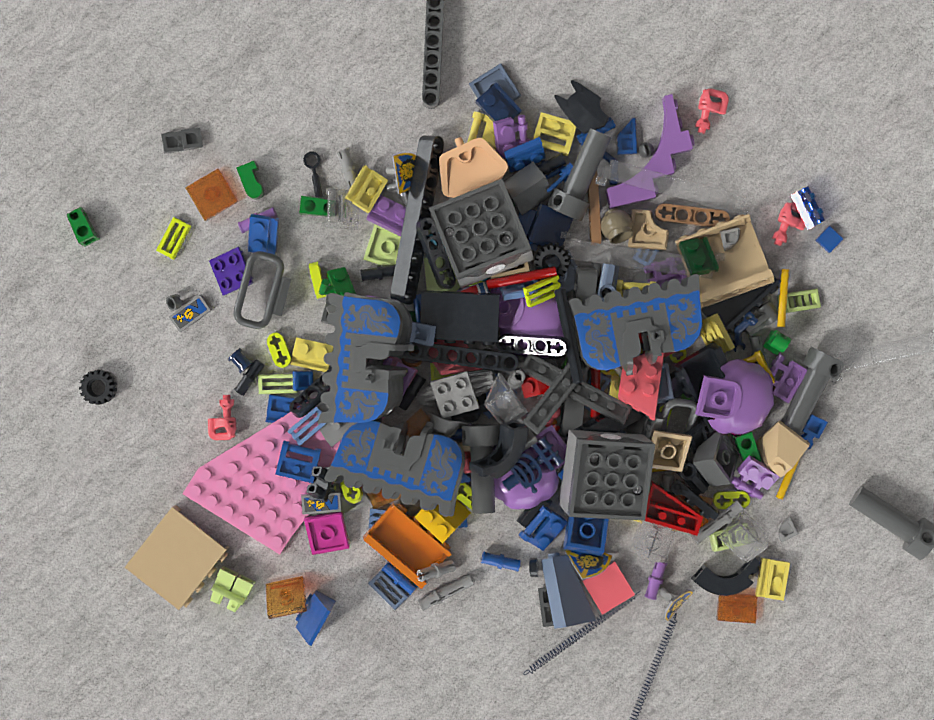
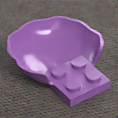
[490,285,563,358]
[695,359,774,434]
[493,425,567,510]

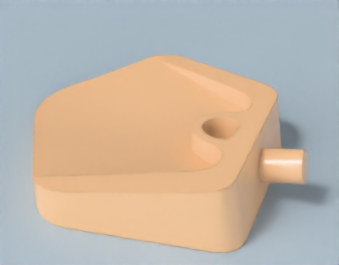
[439,137,509,198]

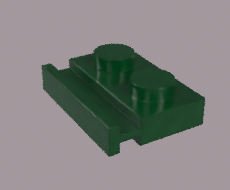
[679,236,719,275]

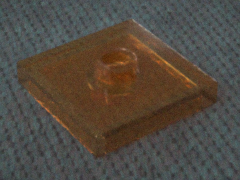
[185,168,238,221]
[266,576,307,619]

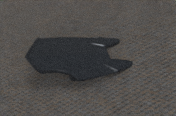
[554,80,609,134]

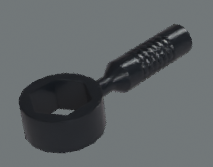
[303,151,323,198]

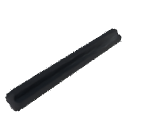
[554,288,584,384]

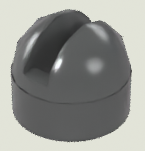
[638,142,654,158]
[166,294,183,311]

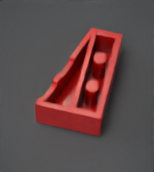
[645,480,703,536]

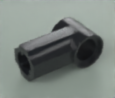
[675,459,709,495]
[516,499,553,528]

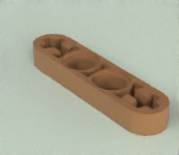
[587,171,601,245]
[654,204,730,228]

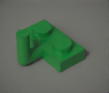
[319,267,356,296]

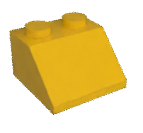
[415,499,472,544]

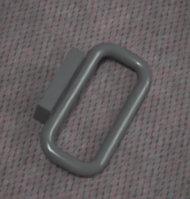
[233,251,291,329]
[641,398,698,440]

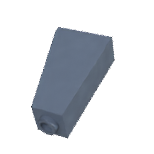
[541,552,596,629]

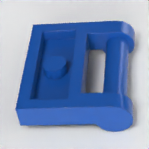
[275,440,322,483]
[518,505,568,551]

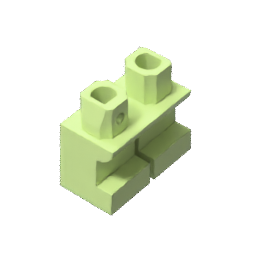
[210,566,256,612]

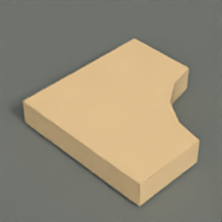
[628,209,669,250]

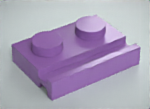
[366,195,406,237]

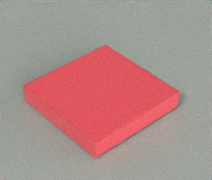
[582,561,635,615]

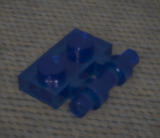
[791,186,825,229]

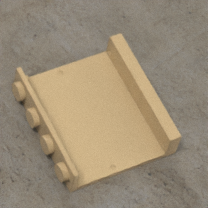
[675,214,774,308]
[124,505,230,610]

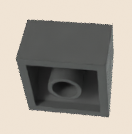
[693,432,739,487]

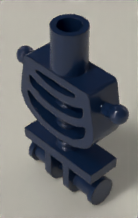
[501,436,564,494]

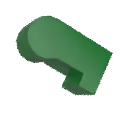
[236,161,264,200]
[299,196,336,217]
[67,207,100,247]
[763,330,791,355]
[731,431,761,463]

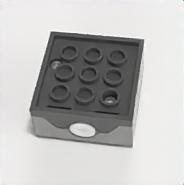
[429,179,533,288]
[559,430,655,521]

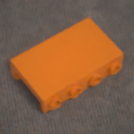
[363,502,452,589]

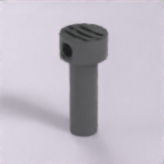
[547,128,611,221]
[781,347,846,436]
[462,423,500,514]
[849,486,934,560]

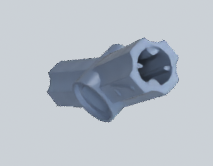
[597,263,620,302]

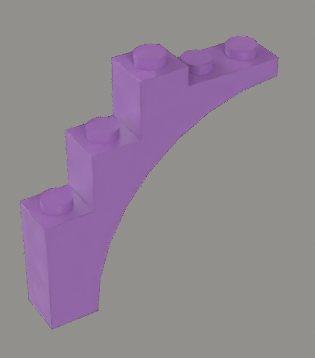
[605,94,694,209]

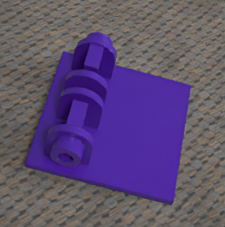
[209,247,254,296]

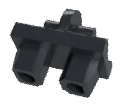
[306,466,336,502]

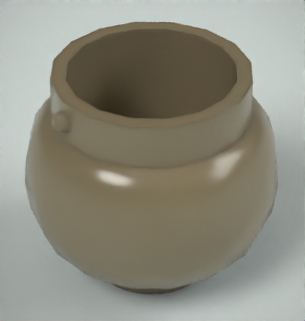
[600,208,633,244]

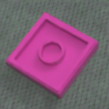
[304,511,350,555]

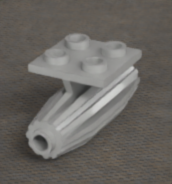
[417,369,498,418]

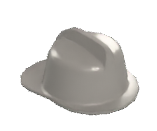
[427,411,472,437]

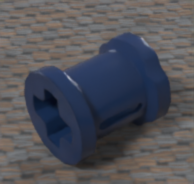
[227,348,253,374]

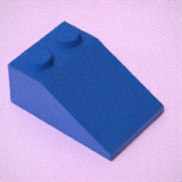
[563,516,609,556]
[295,590,336,646]

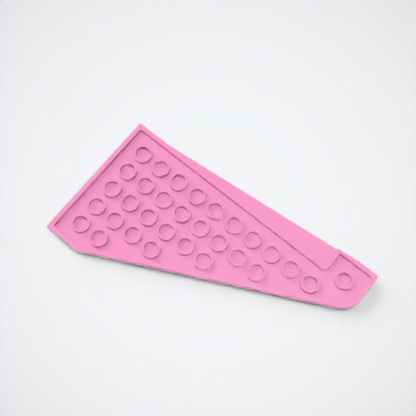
[183,356,418,554]

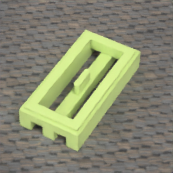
[258,374,298,394]

